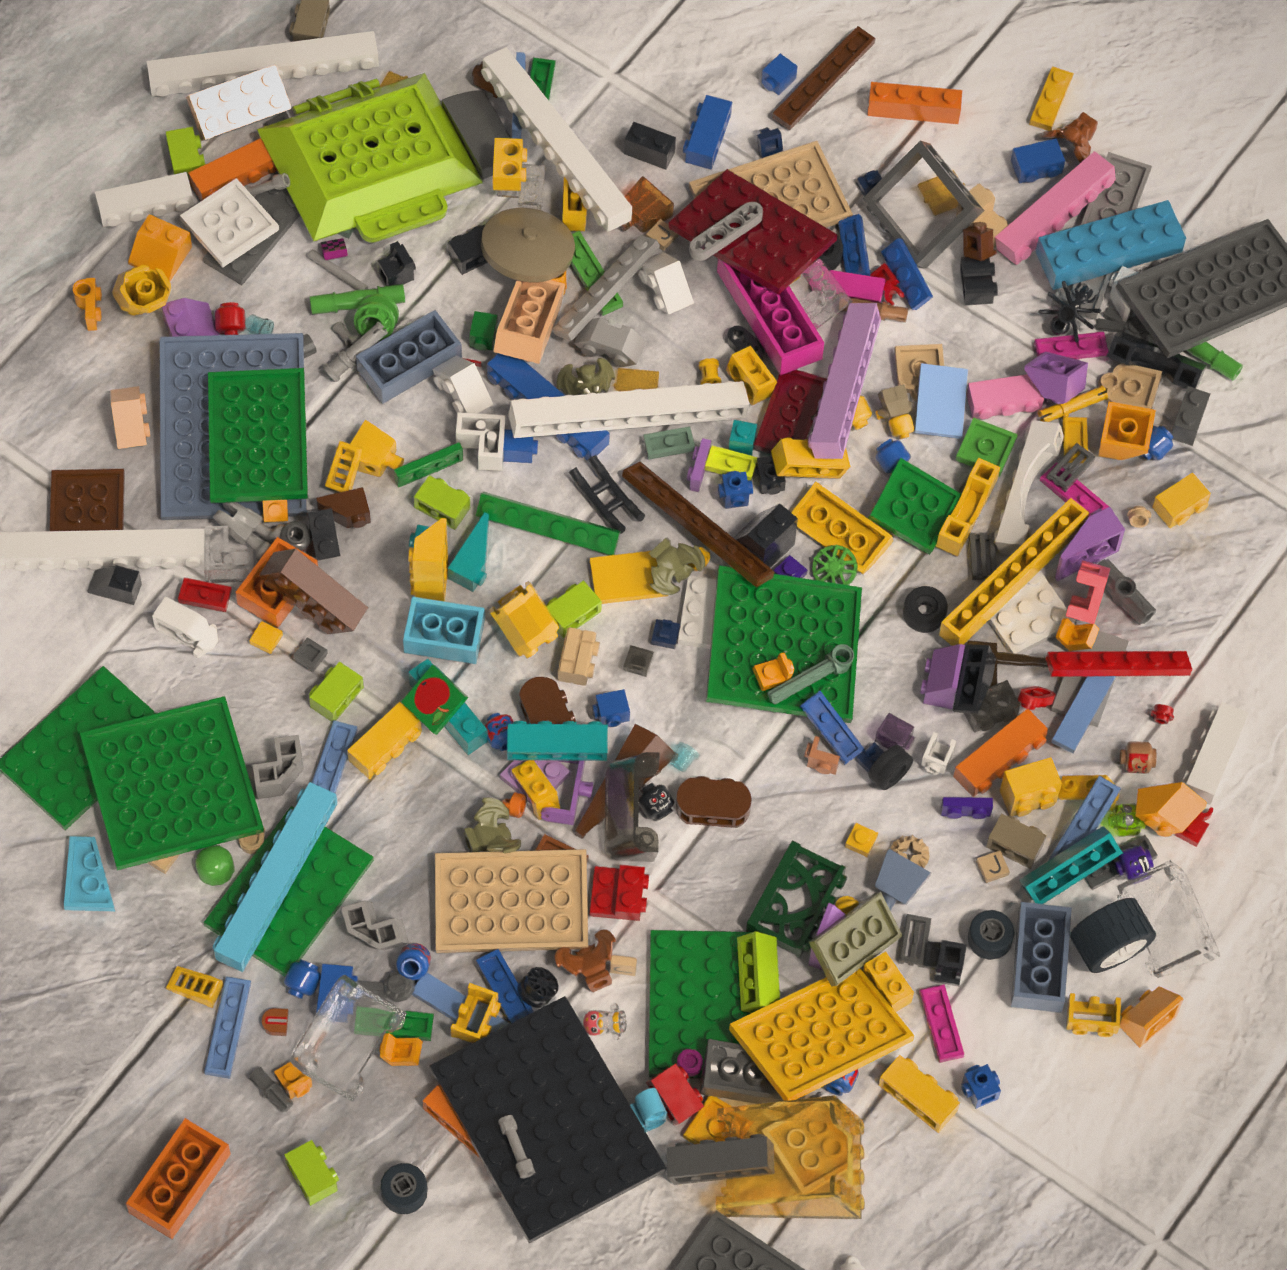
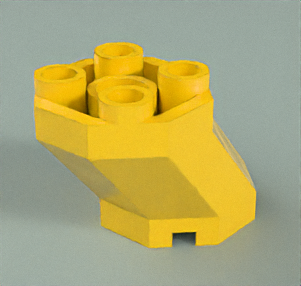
[112,265,171,315]
[490,581,559,658]

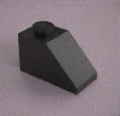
[87,565,142,605]

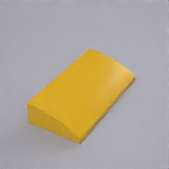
[791,482,893,574]

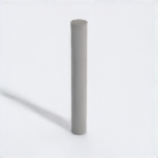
[308,249,368,290]

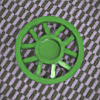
[812,545,858,585]

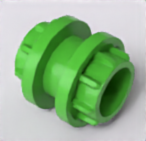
[354,294,399,341]

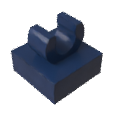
[757,127,783,158]
[856,170,882,197]
[651,619,680,649]
[856,742,884,773]

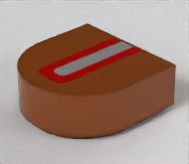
[262,1008,289,1036]

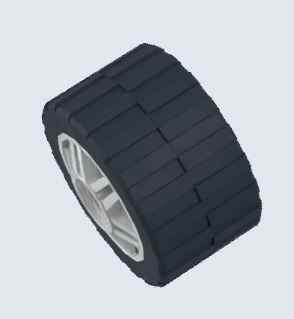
[1070,897,1156,973]

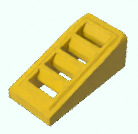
[325,441,363,492]
[166,966,223,1008]

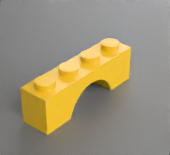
[936,458,1000,557]

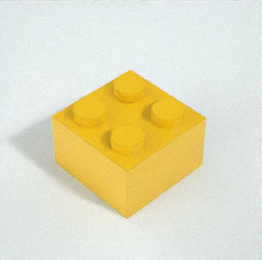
[1000,757,1062,817]

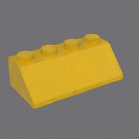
[408,518,449,602]

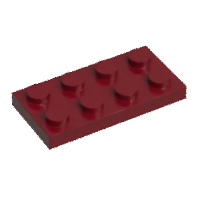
[754,369,828,454]

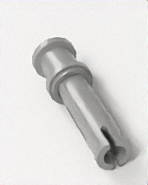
[323,322,388,382]

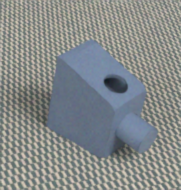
[875,849,932,911]

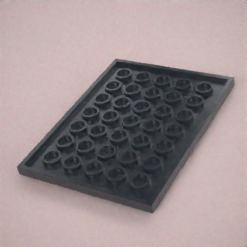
[429,996,667,1244]

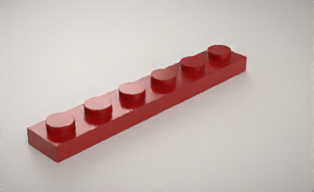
[1046,651,1193,677]

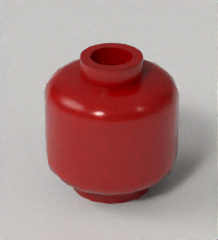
[214,302,246,335]

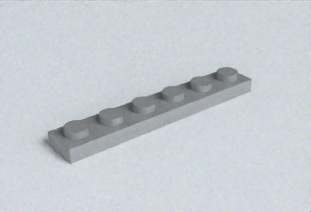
[552,235,660,341]

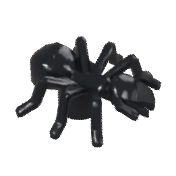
[1038,281,1102,342]

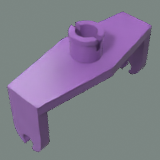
[541,760,593,825]

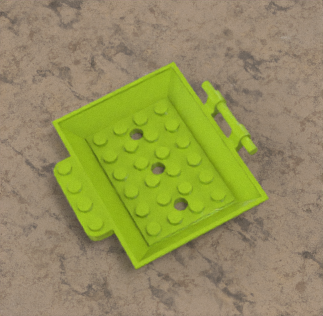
[257,73,483,243]

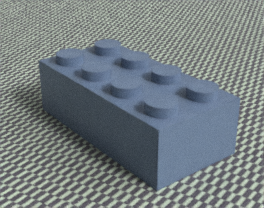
[356,310,462,404]
[1011,902,1072,1013]

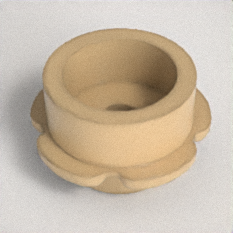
[1127,506,1151,528]

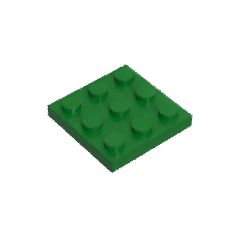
[868,458,962,555]

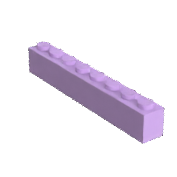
[808,303,881,459]

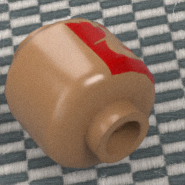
[1120,741,1157,774]

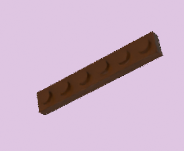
[772,26,876,130]

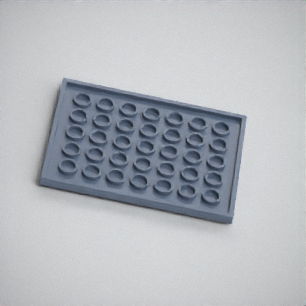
[160,333,307,520]

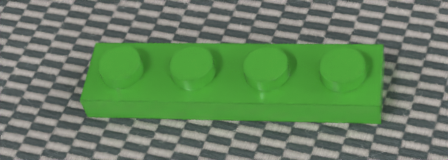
[571,231,623,316]

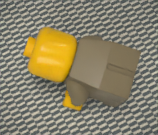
[875,384,914,439]

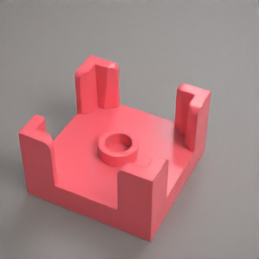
[1066,560,1111,624]

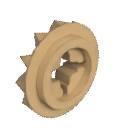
[890,834,930,868]

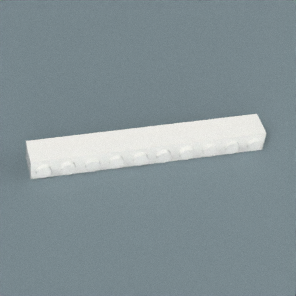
[147,31,379,97]
[481,47,632,232]
[508,381,749,438]
[0,529,207,571]

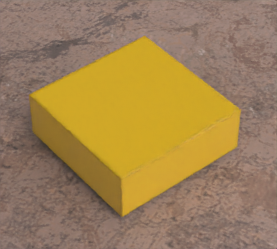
[249,621,283,654]

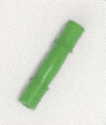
[309,284,405,315]
[1186,342,1243,381]

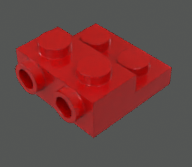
[590,865,649,921]

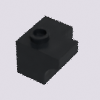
[378,241,416,286]
[923,940,967,987]

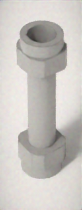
[244,173,290,197]
[498,1115,535,1178]

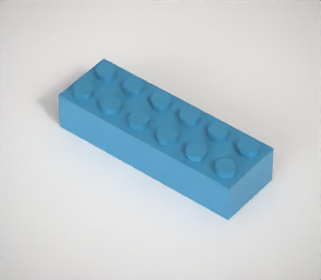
[1036,200,1186,290]

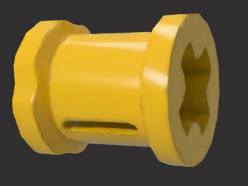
[698,358,722,385]

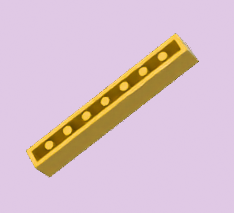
[939,498,1089,646]

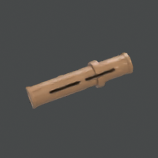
[836,295,909,323]

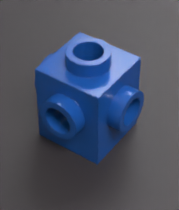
[718,471,753,509]
[961,1064,1001,1109]

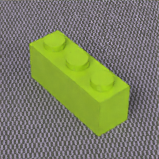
[737,931,780,1013]

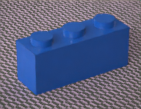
[683,95,733,170]

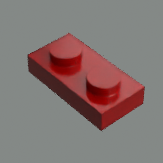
[178,577,232,612]

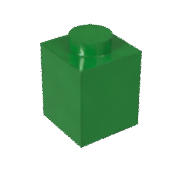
[469,311,498,351]

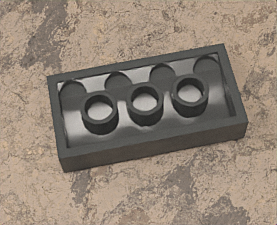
[442,90,524,180]
[700,1039,805,1110]

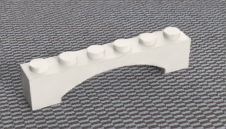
[994,420,1064,555]

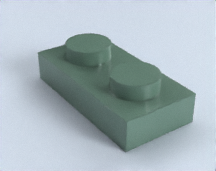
[643,426,695,460]

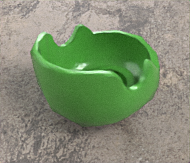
[195,845,235,886]

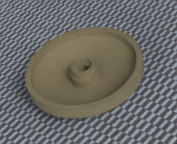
[481,208,575,282]

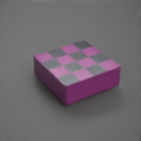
[320,238,348,260]

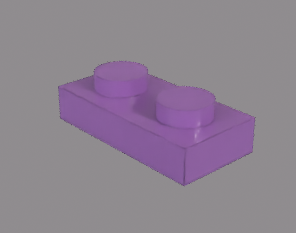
[687,438,711,492]

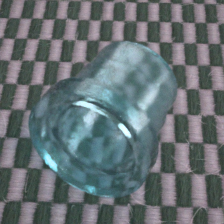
[245,314,274,334]
[670,742,700,772]

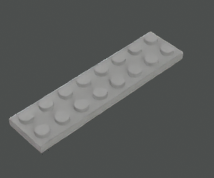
[1051,152,1152,320]

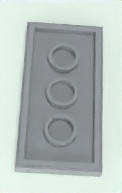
[1051,631,1129,727]

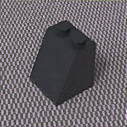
[733,504,798,568]

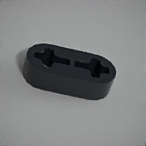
[727,326,764,361]

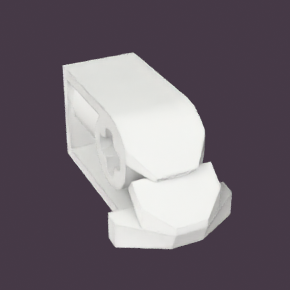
[152,596,218,658]

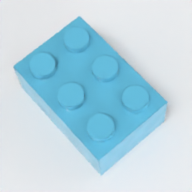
[403,597,485,664]

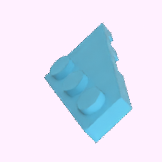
[64,836,115,912]

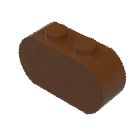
[519,677,576,724]
[676,776,752,828]

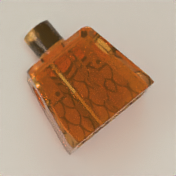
[619,176,674,233]

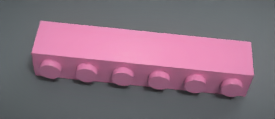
[995,151,1116,265]

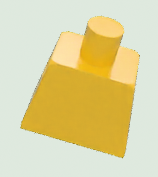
[343,420,404,477]

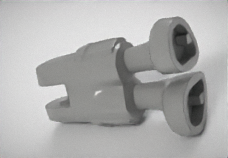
[213,502,284,561]

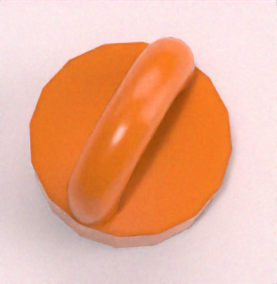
[501,792,526,818]

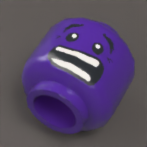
[1114,845,1154,881]

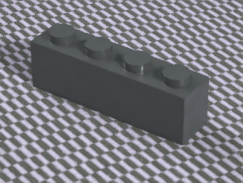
[666,1134,775,1185]

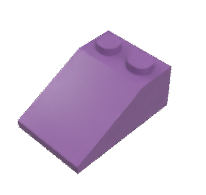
[1055,507,1125,582]

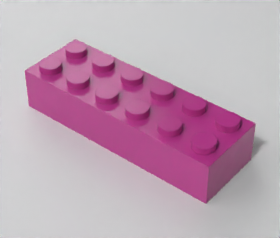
[717,259,824,375]

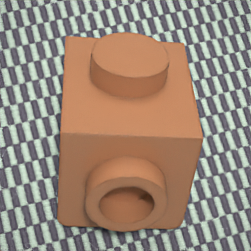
[804,736,840,775]

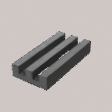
[1047,443,1096,492]
[969,532,997,580]
[899,914,931,968]

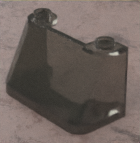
[604,752,660,862]

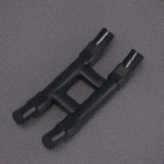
[569,455,645,534]

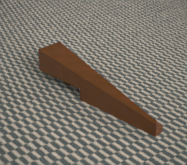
[575,724,677,839]

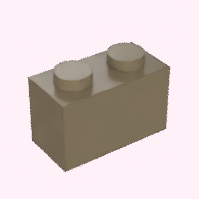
[290,0,330,42]
[986,813,1046,869]

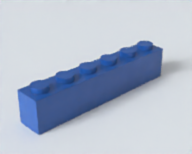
[487,353,610,463]

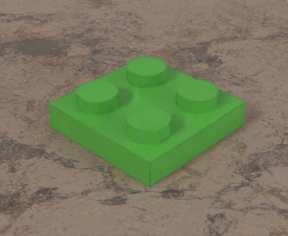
[956,417,1018,477]

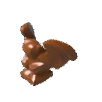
[1041,112,1098,163]
[555,929,616,992]

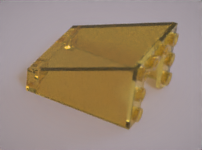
[716,1095,865,1219]

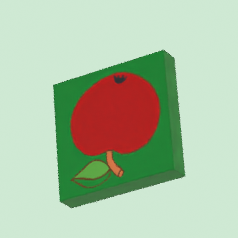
[401,664,469,735]

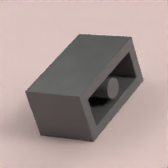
[1171,386,1211,446]

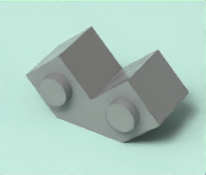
[574,317,647,367]
[253,735,304,799]
[341,900,409,950]

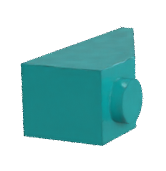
[448,512,489,592]

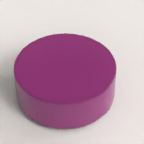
[677,1049,703,1076]

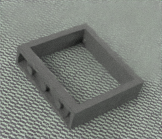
[863,140,985,268]

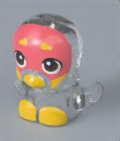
[583,1003,627,1040]

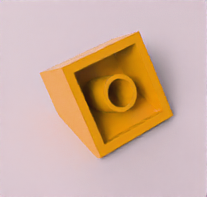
[128,214,192,282]
[1099,401,1156,460]
[1135,782,1207,837]
[1120,986,1184,1048]

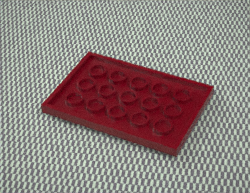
[669,169,837,295]

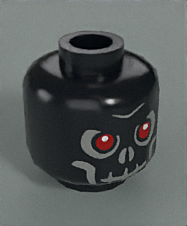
[638,783,674,821]

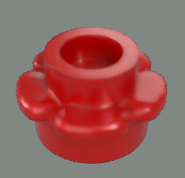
[1150,704,1174,724]

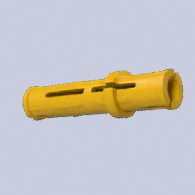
[1038,385,1108,422]

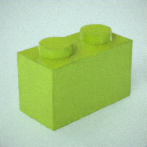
[165,127,205,180]
[414,475,470,530]
[546,580,602,638]
[309,661,364,723]
[284,1140,339,1206]

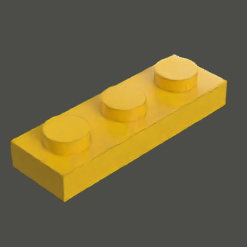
[1029,66,1074,131]

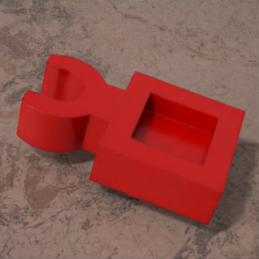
[870,263,904,305]
[1175,807,1213,847]

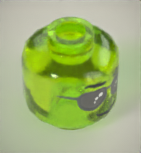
[1108,803,1146,837]

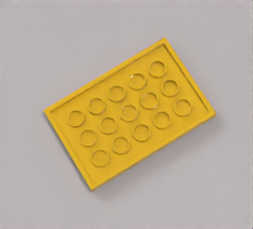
[729,968,914,1104]

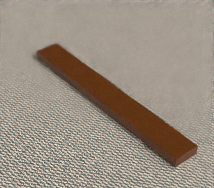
[622,462,775,587]

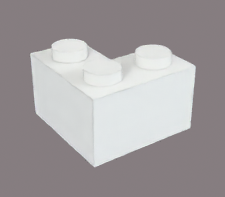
[638,252,694,314]
[432,356,493,414]
[456,412,506,471]

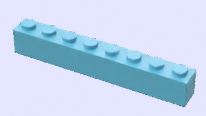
[213,782,337,972]

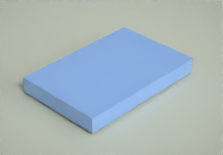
[914,363,968,439]

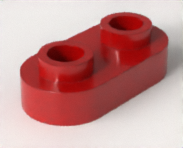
[1018,686,1056,710]

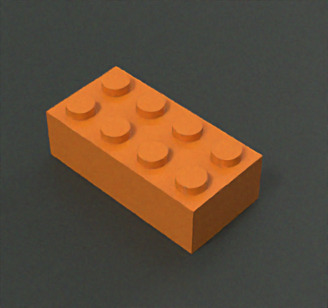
[126,1118,231,1239]

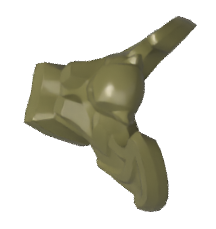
[556,358,615,395]
[649,537,705,595]
[464,797,521,854]

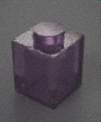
[875,713,916,750]

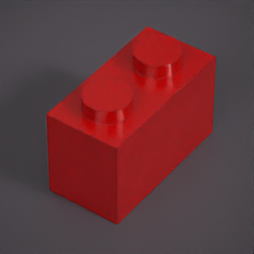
[645,1064,704,1125]

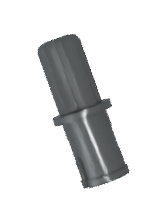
[249,1067,293,1112]

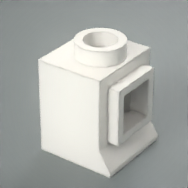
[921,732,957,775]

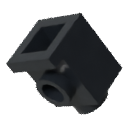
[756,456,786,495]

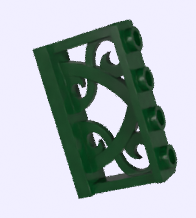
[746,840,848,958]

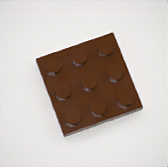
[50,469,125,531]

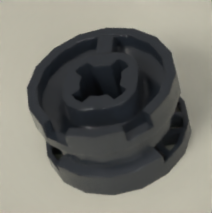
[518,967,559,1008]

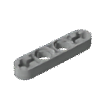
[690,202,763,261]

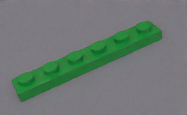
[475,492,621,555]

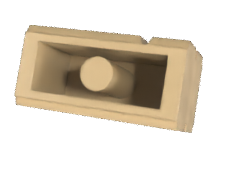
[558,627,600,686]

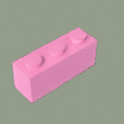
[966,374,1044,419]

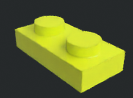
[705,445,758,480]

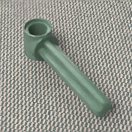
[767,644,854,704]

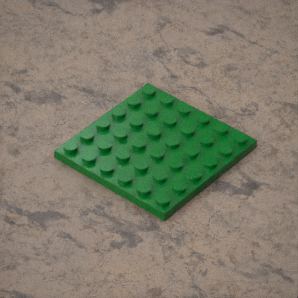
[706,565,862,723]
[80,696,264,871]

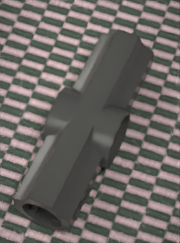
[1097,559,1156,625]

